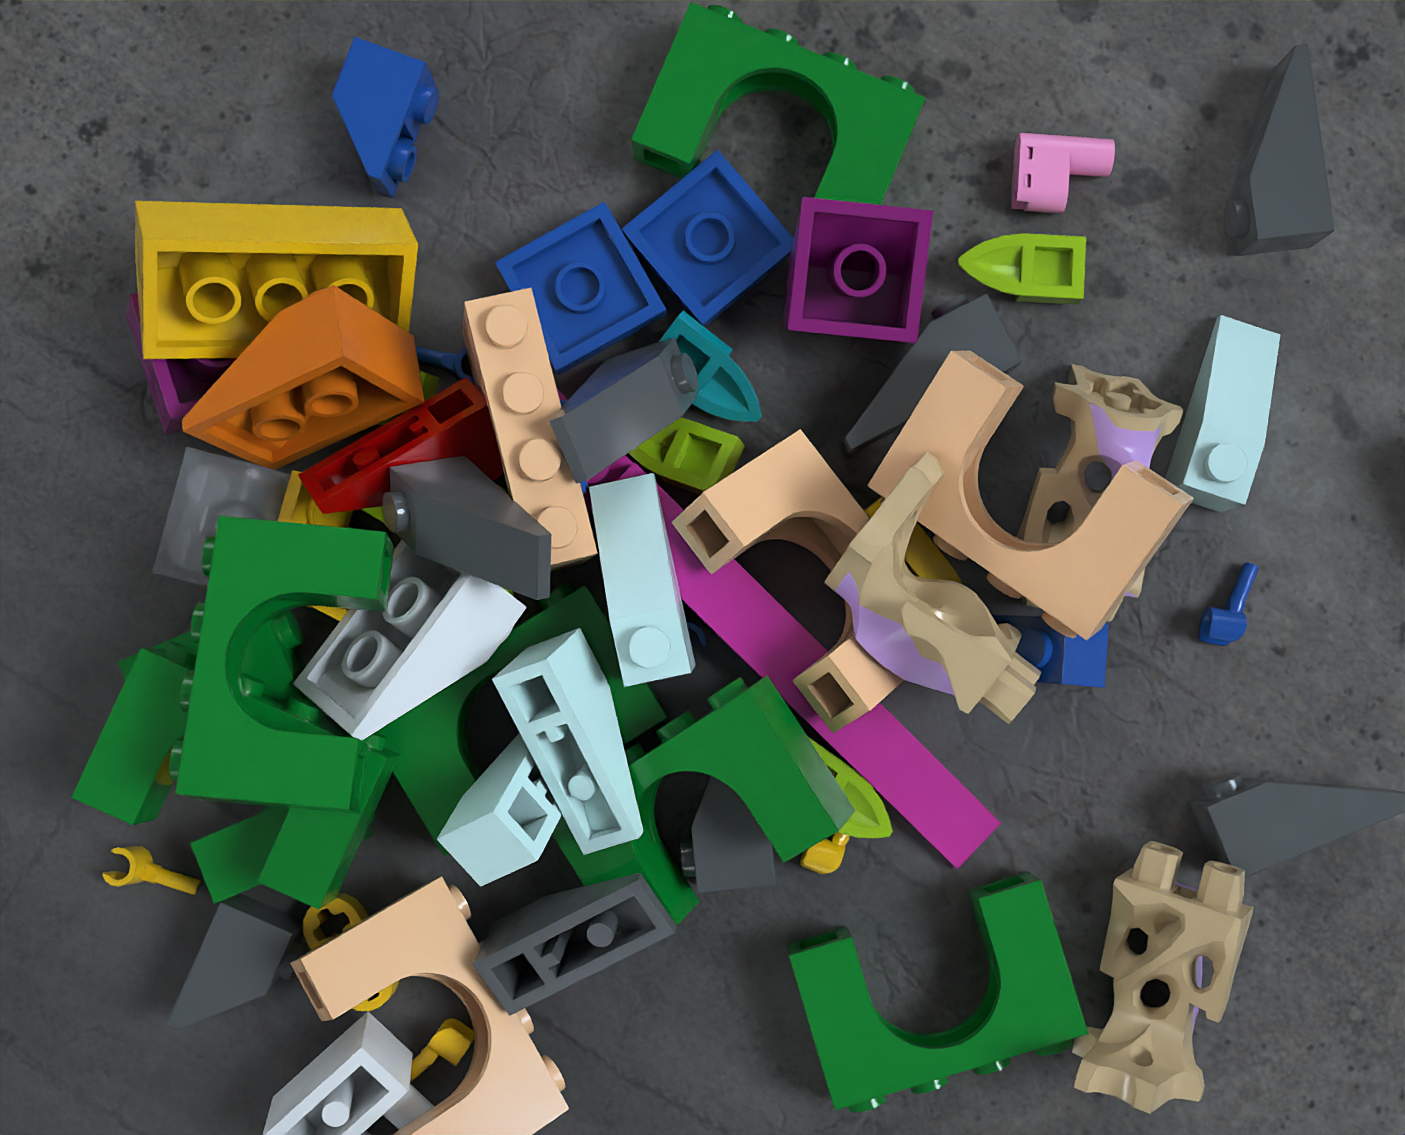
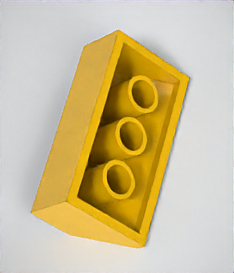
[135,201,418,359]

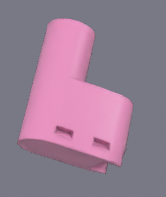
[1011,133,1115,214]

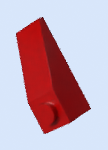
[298,377,504,514]

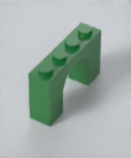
[631,2,926,205]
[169,516,394,814]
[377,582,669,857]
[117,610,375,904]
[71,641,401,909]
[552,675,855,925]
[786,872,1089,1113]

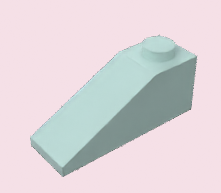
[1165,315,1280,513]
[589,473,696,687]
[492,628,644,855]
[437,733,562,887]

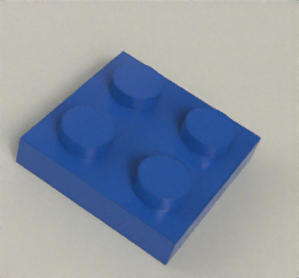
[621,150,794,327]
[495,201,667,376]

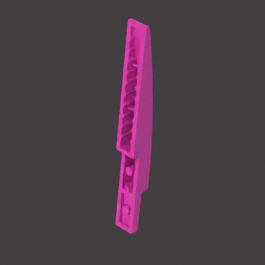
[557,389,1001,869]

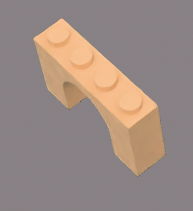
[463,288,598,572]
[867,350,1194,641]
[671,429,911,733]
[290,876,569,1135]

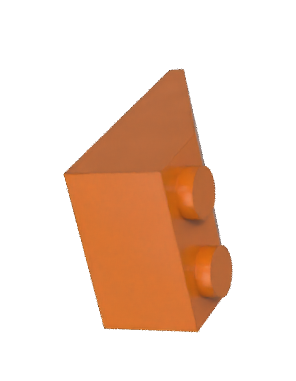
[182,285,425,471]

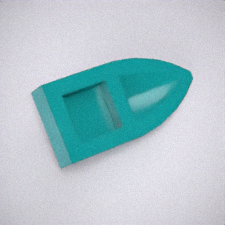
[659,311,762,422]

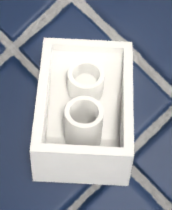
[293,540,527,740]

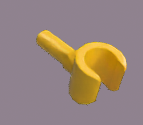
[800,832,850,874]
[102,845,201,895]
[410,1018,474,1083]

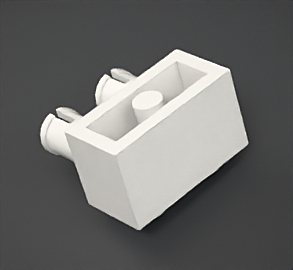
[263,1011,435,1135]

